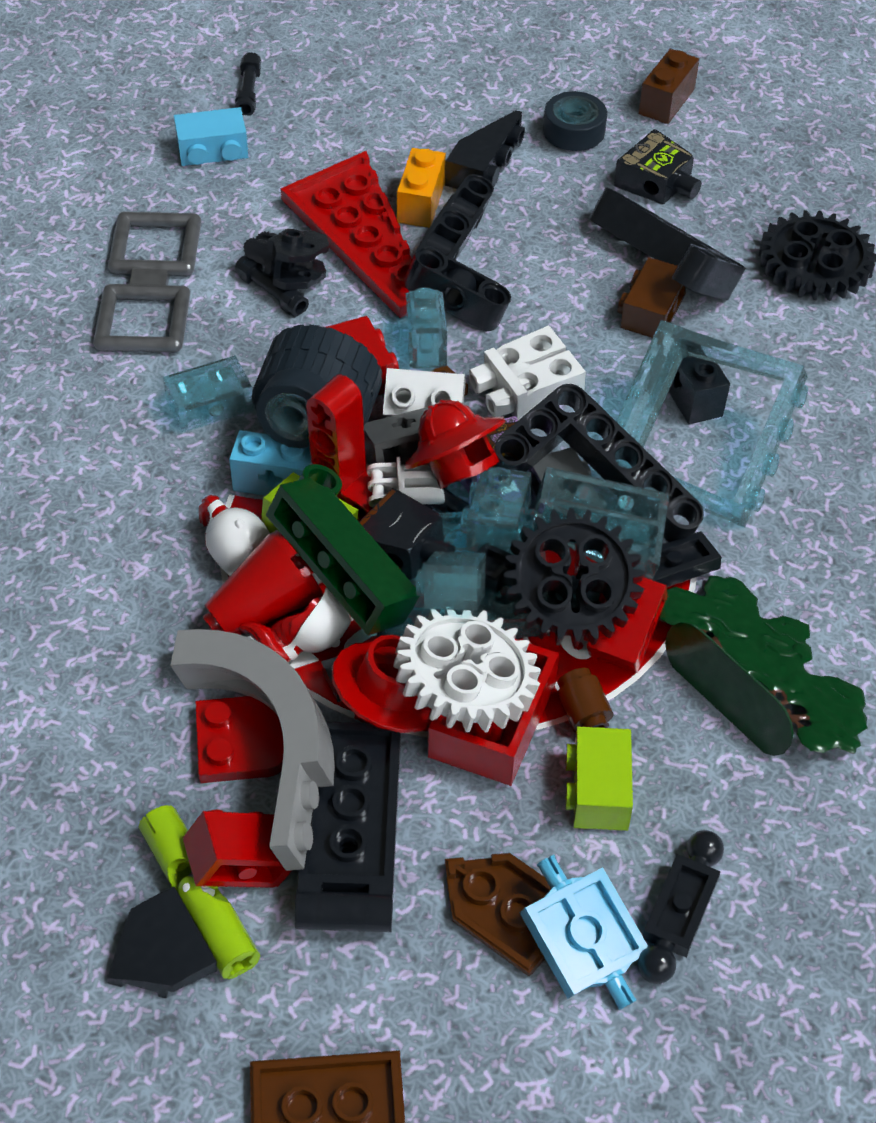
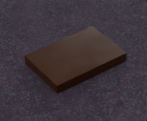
[250,1050,405,1123]

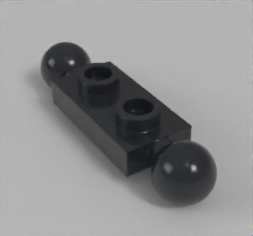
[638,830,724,984]

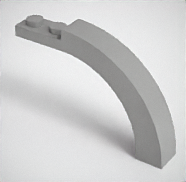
[170,629,335,871]

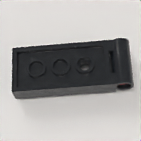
[295,722,401,932]

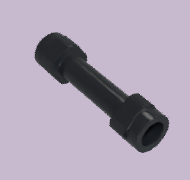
[235,52,261,116]
[235,255,309,317]

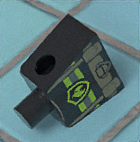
[614,129,702,204]

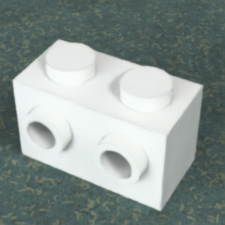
[383,368,466,418]

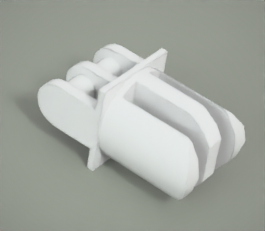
[367,457,445,507]

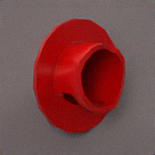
[404,400,505,489]
[332,635,432,733]

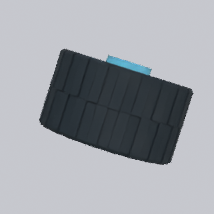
[252,325,383,425]

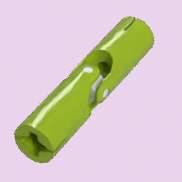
[138,805,260,979]

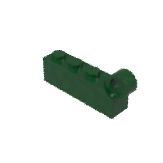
[266,464,421,636]

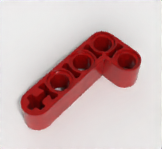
[306,374,387,521]

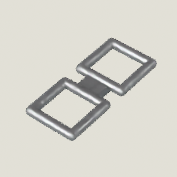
[93,212,201,352]

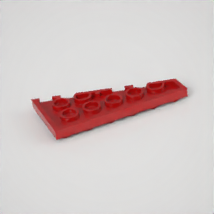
[280,151,430,318]

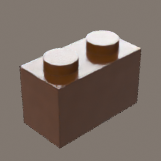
[639,49,700,124]
[617,257,687,341]

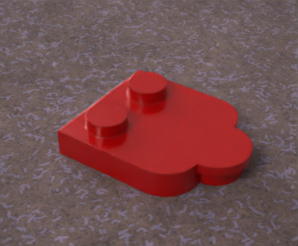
[196,696,284,783]

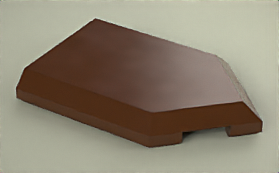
[445,853,551,976]

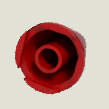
[202,530,323,635]

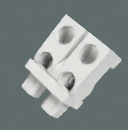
[469,325,586,420]

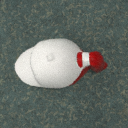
[198,495,270,576]
[240,587,351,663]

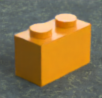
[397,148,446,228]

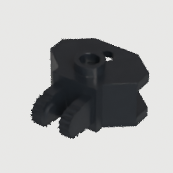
[243,229,330,290]

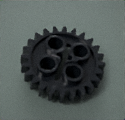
[758,210,876,301]
[502,508,645,647]

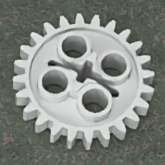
[393,606,541,733]

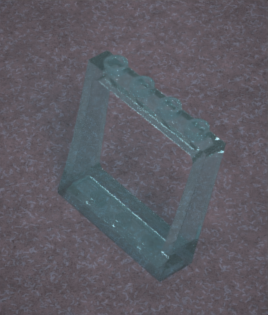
[616,320,808,528]

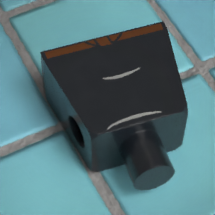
[359,488,455,580]

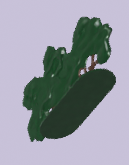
[660,575,868,756]

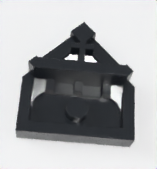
[107,887,217,998]

